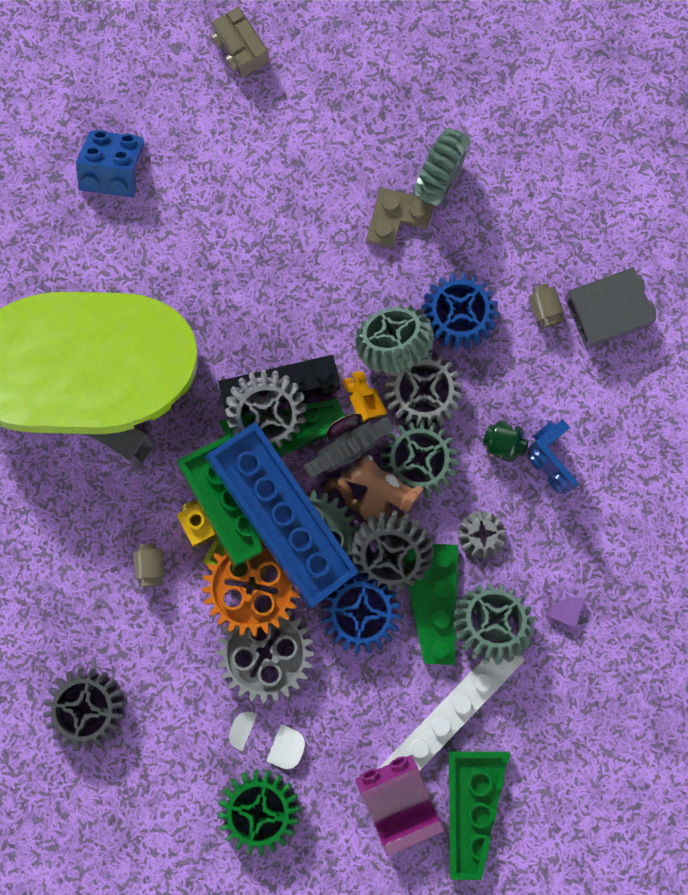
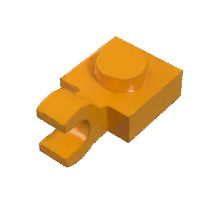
[342,371,387,422]

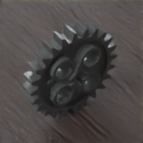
[303,417,394,478]

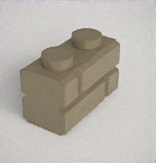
[210,6,270,78]

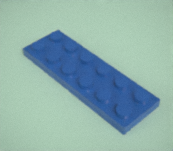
[204,422,359,608]

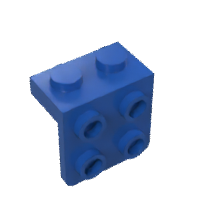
[76,130,144,198]
[526,419,579,494]

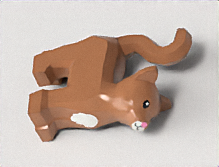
[325,455,424,522]

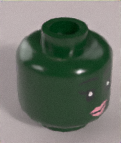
[483,420,529,463]

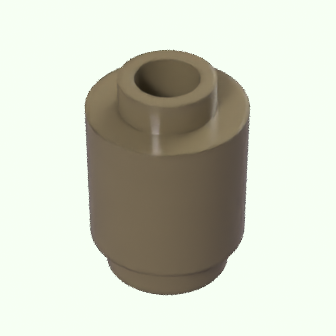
[528,284,564,329]
[133,543,165,587]

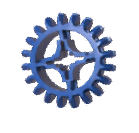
[421,272,499,351]
[321,572,402,654]

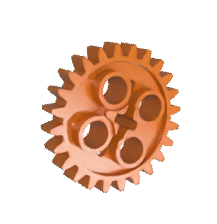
[202,538,300,637]

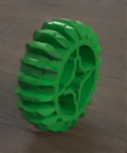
[217,769,301,856]

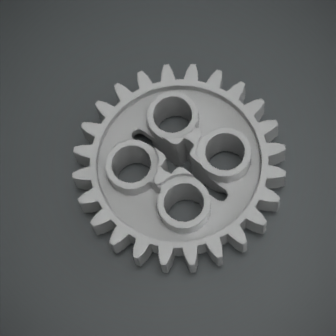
[216,604,315,704]

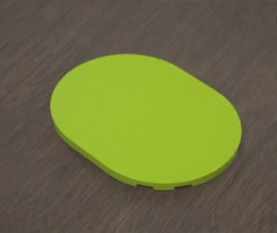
[0,292,198,434]

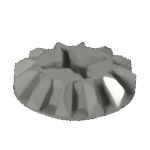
[458,511,506,559]

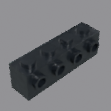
[218,354,340,416]

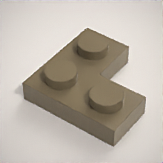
[366,187,434,249]

